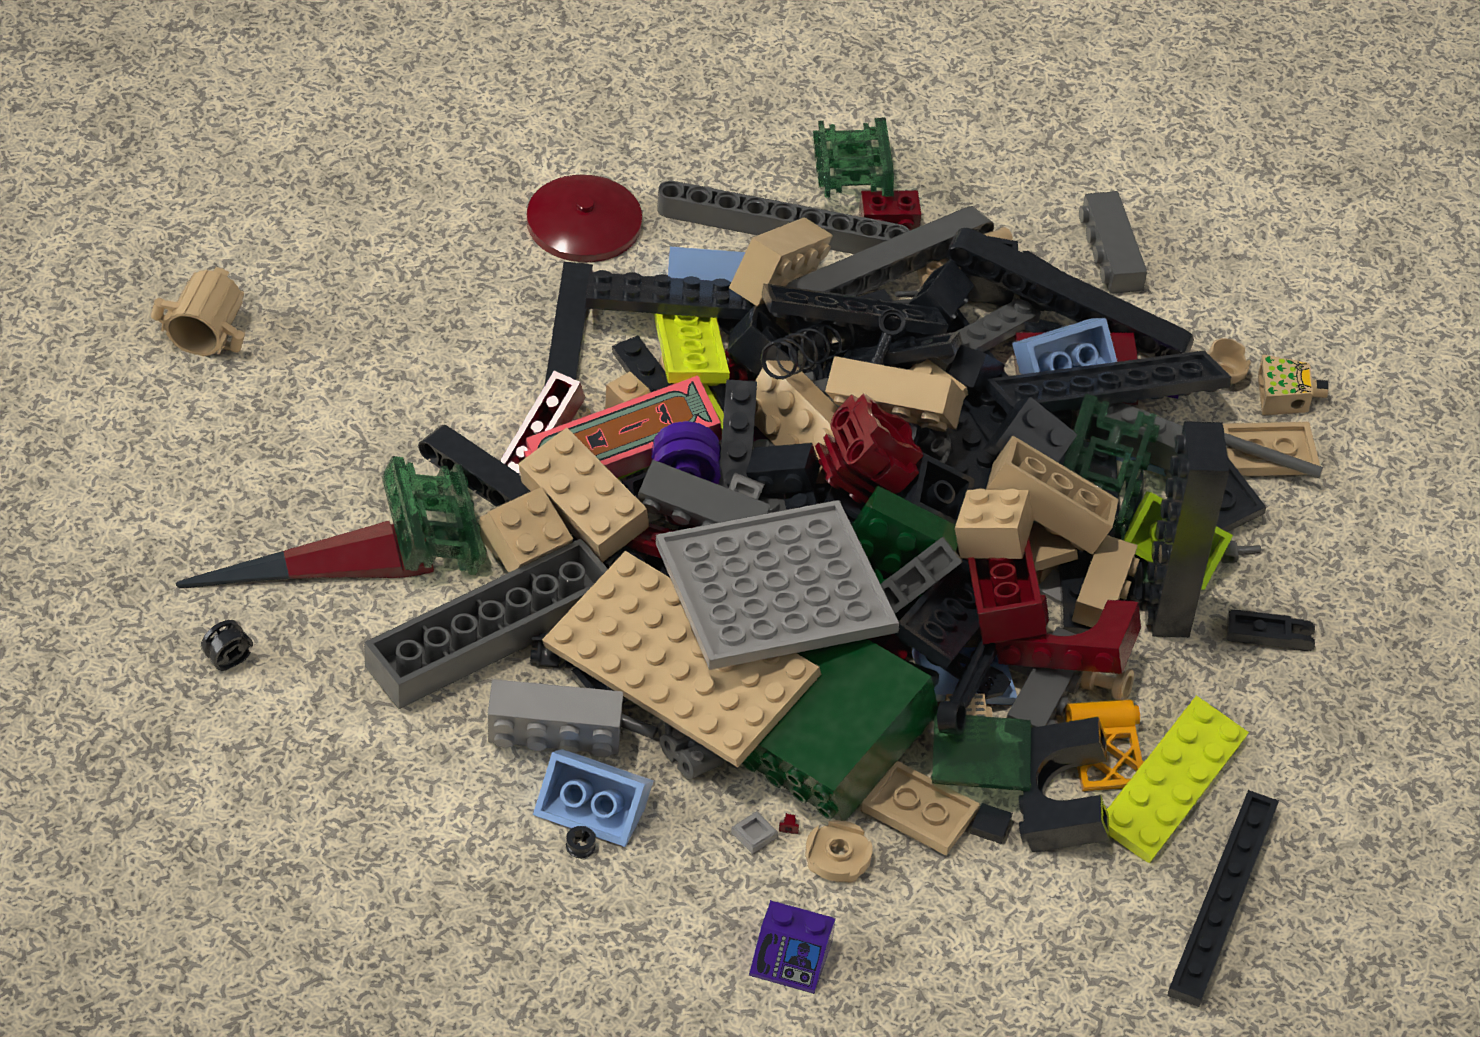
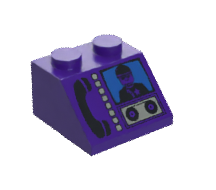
[749,900,836,994]

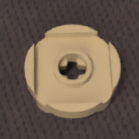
[805,820,872,883]

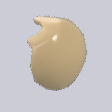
[1207,338,1251,384]

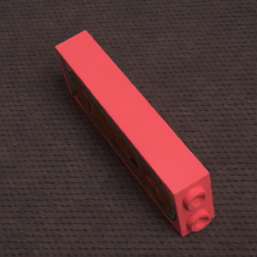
[523,376,722,478]

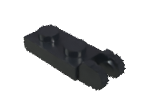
[1227,609,1315,651]

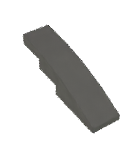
[880,536,963,614]

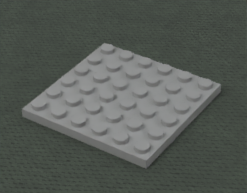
[656,500,899,670]

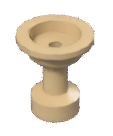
[1081,669,1134,700]

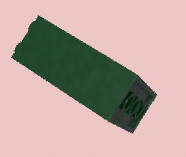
[742,639,938,821]

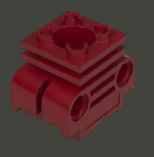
[815,393,924,504]

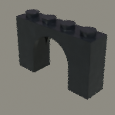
[1018,717,1110,852]

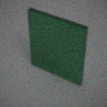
[931,715,1032,792]

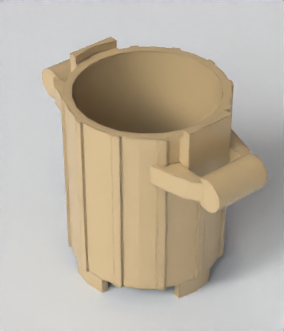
[151,267,245,356]

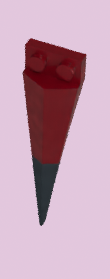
[176,517,434,588]

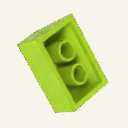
[1124,491,1233,590]

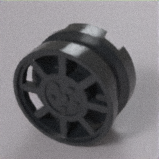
[201,620,253,671]

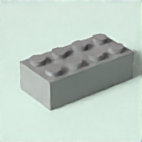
[488,679,623,757]

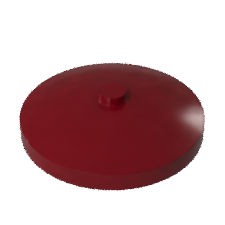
[526,174,642,263]

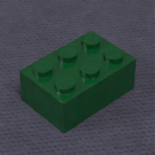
[852,486,958,592]

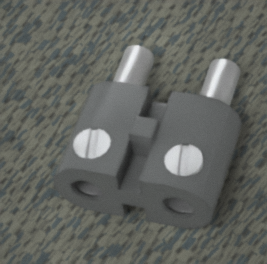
[660,729,725,779]

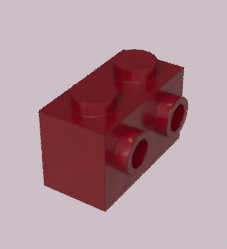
[859,190,922,231]

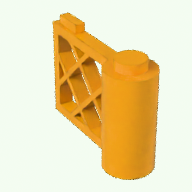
[1065,699,1144,791]

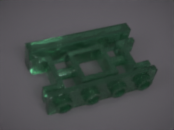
[813,117,894,198]
[1063,394,1160,534]
[382,456,487,575]

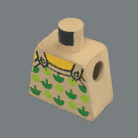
[1258,355,1329,415]

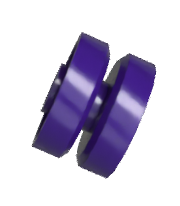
[652,421,721,484]

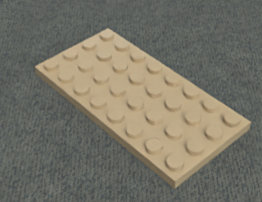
[542,551,821,767]

